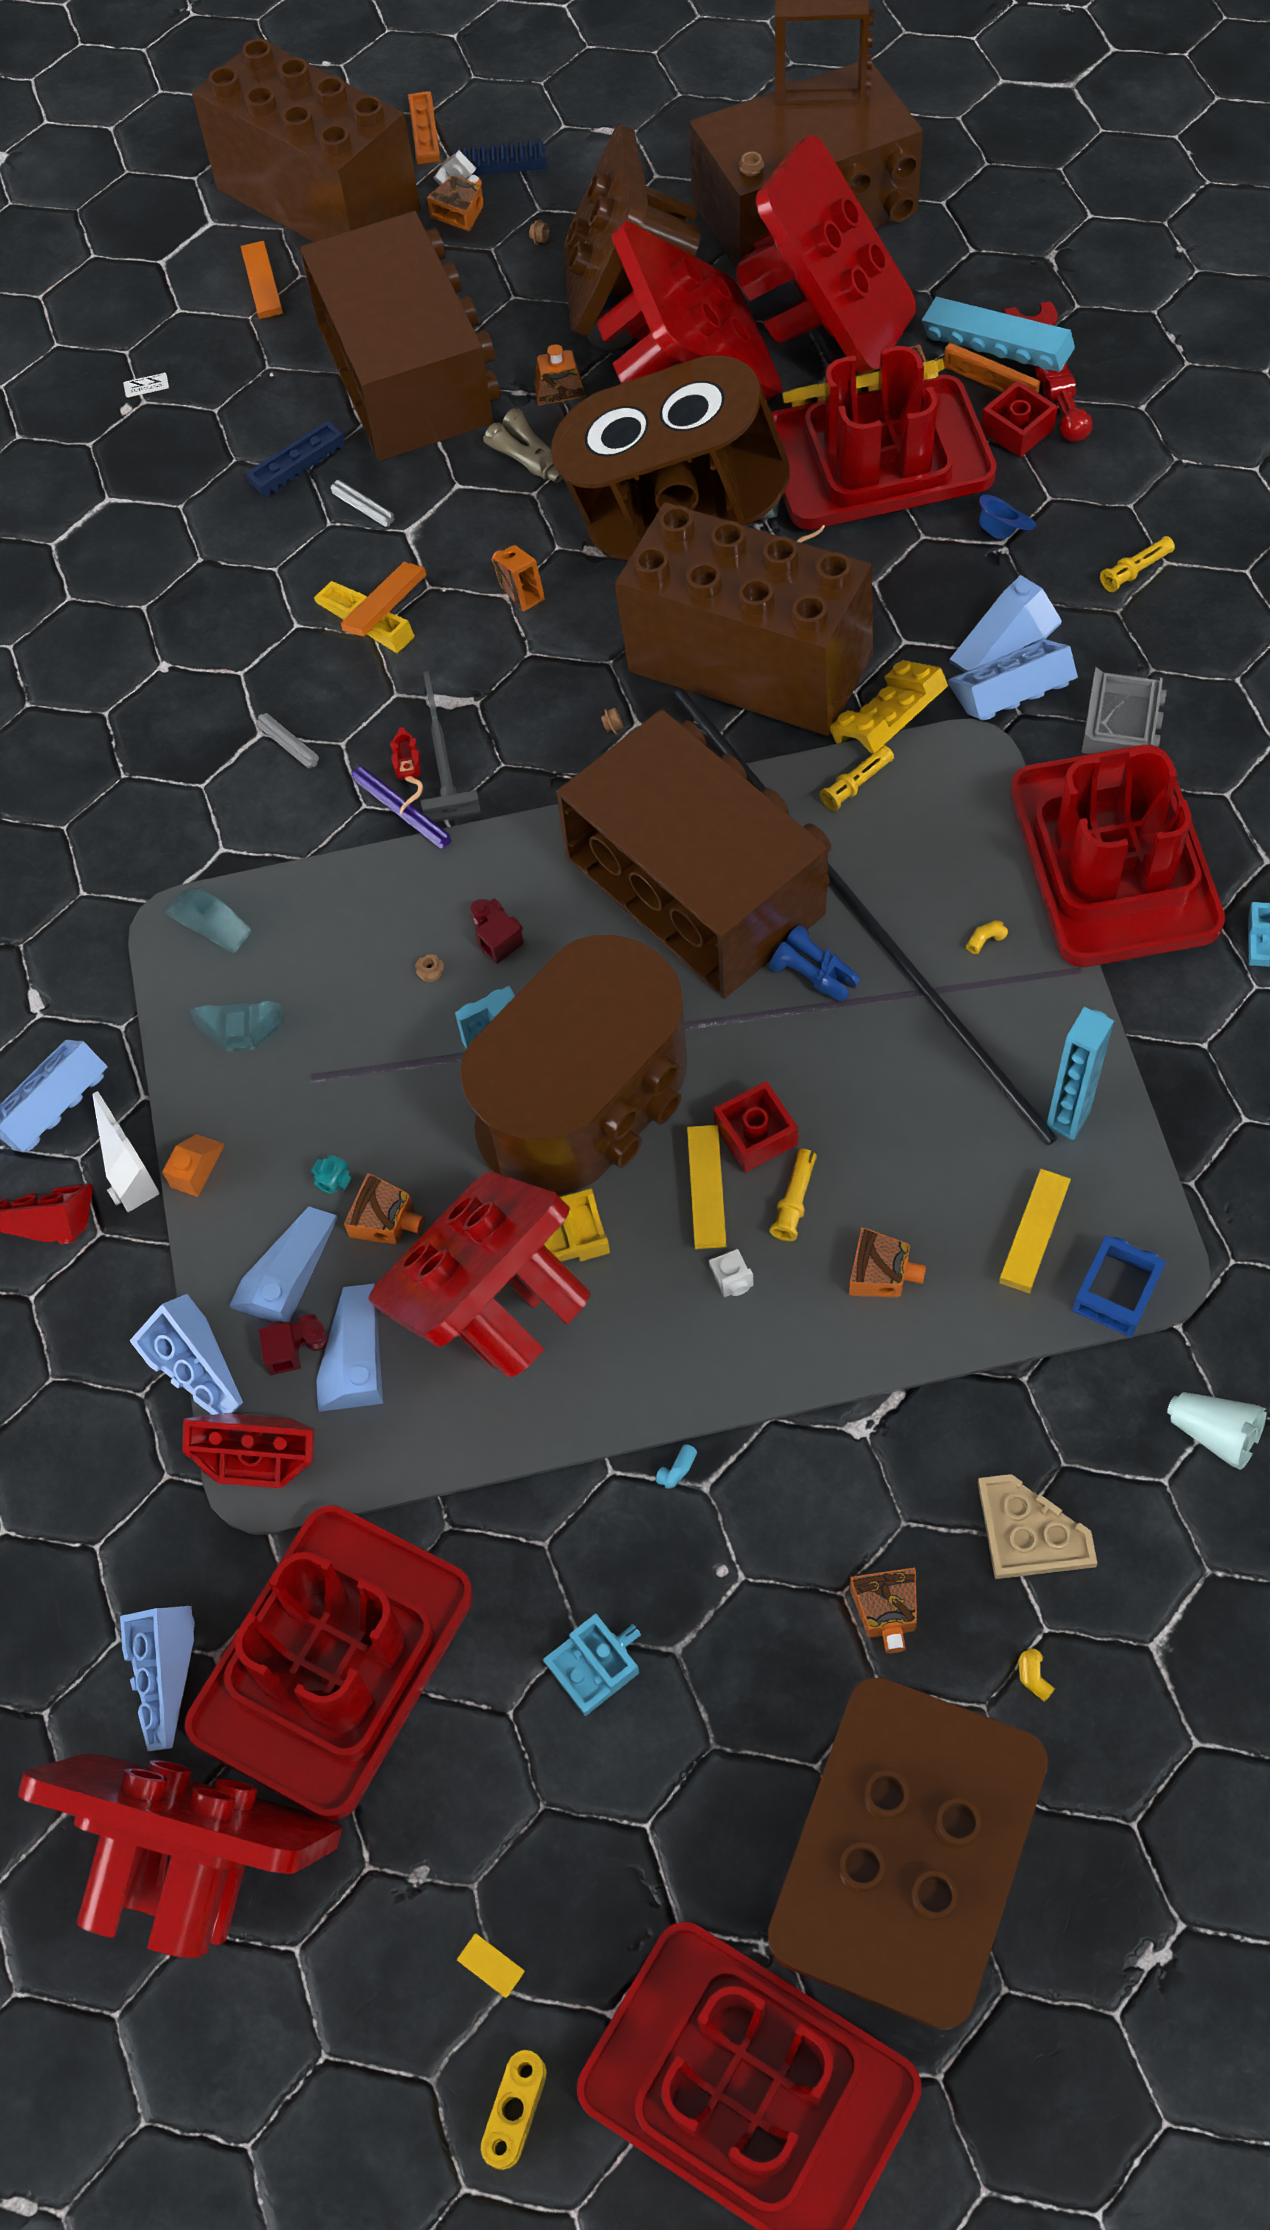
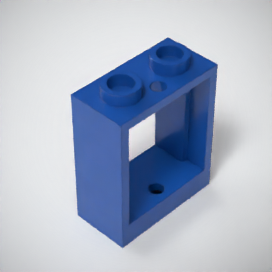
[1072,1235,1166,1338]

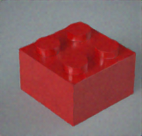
[981,380,1058,458]
[713,1081,799,1173]

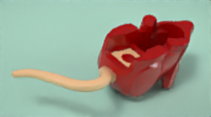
[390,727,423,814]

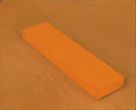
[408,91,441,165]
[240,241,283,319]
[944,343,1040,394]
[341,562,427,637]

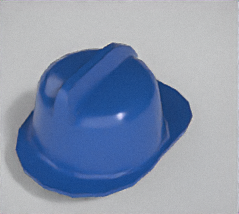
[979,495,1036,539]

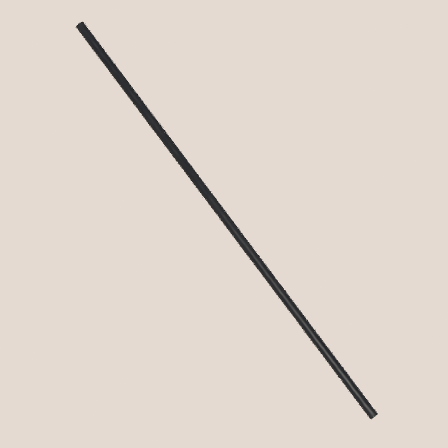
[674,687,1058,1145]

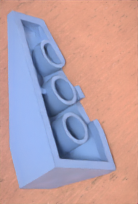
[949,575,1062,673]
[229,1206,338,1323]
[316,1283,383,1412]
[130,1294,243,1415]
[120,1606,195,1751]

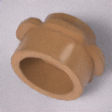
[739,152,764,177]
[529,220,550,245]
[601,708,624,734]
[415,954,444,982]

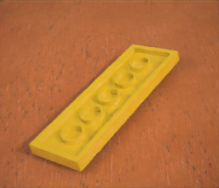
[782,358,945,407]

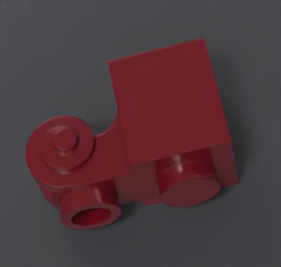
[470,898,524,964]
[258,1314,328,1376]

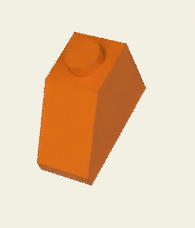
[162,1134,225,1197]

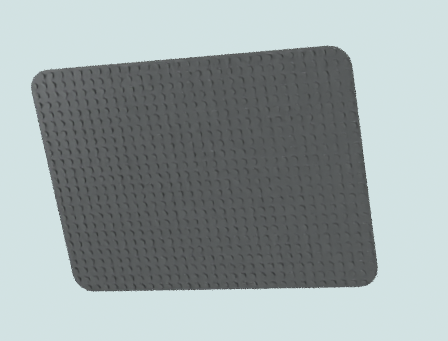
[128,719,1211,1535]

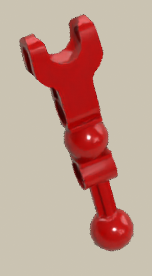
[1002,301,1093,442]

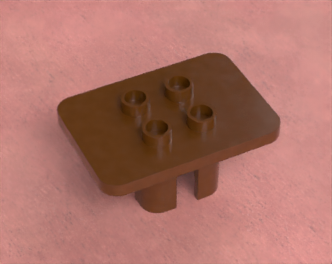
[564,124,700,337]
[768,1677,1048,2030]

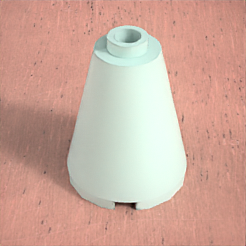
[1167,1392,1267,1470]

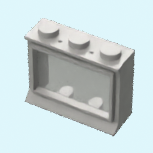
[1081,667,1167,754]

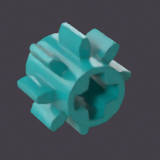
[311,1155,352,1194]

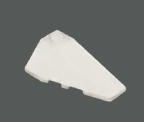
[93,1091,160,1212]

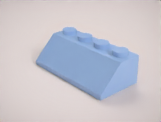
[948,639,1078,720]
[0,1040,108,1152]

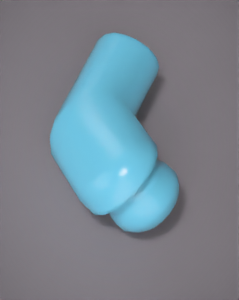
[656,1445,697,1489]

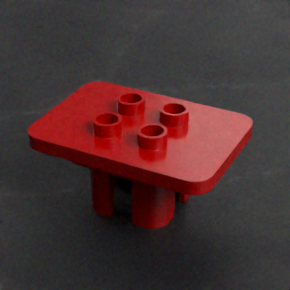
[737,135,916,375]
[597,221,783,401]
[771,346,996,530]
[1010,745,1225,967]
[368,1172,590,1377]
[185,1505,473,1821]
[17,1754,343,1958]
[577,1922,922,2230]

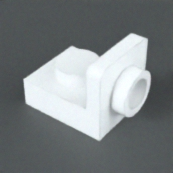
[434,150,476,185]
[709,1249,753,1297]

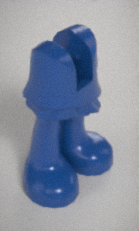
[769,925,861,1002]

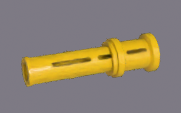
[1100,536,1175,592]
[819,745,894,812]
[770,1149,817,1241]

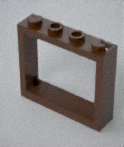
[775,0,874,105]

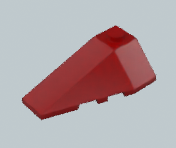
[0,1183,93,1244]

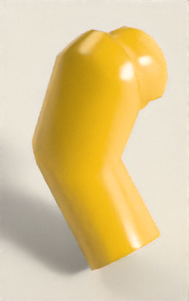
[966,920,1008,954]
[1018,1648,1055,1702]

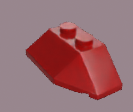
[182,1413,314,1489]

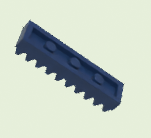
[450,139,547,175]
[246,420,345,498]

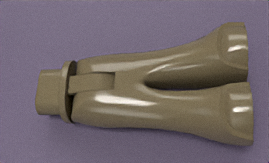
[483,409,563,483]

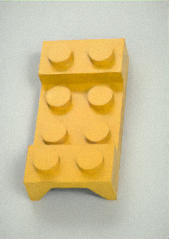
[830,660,948,754]
[544,1188,610,1262]

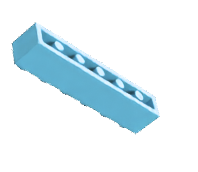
[921,296,1075,372]
[1047,1007,1114,1141]

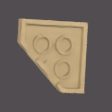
[977,1474,1098,1579]

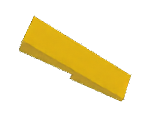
[314,581,415,654]
[687,1125,726,1249]
[999,1169,1071,1294]

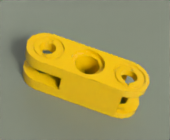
[481,2050,547,2170]

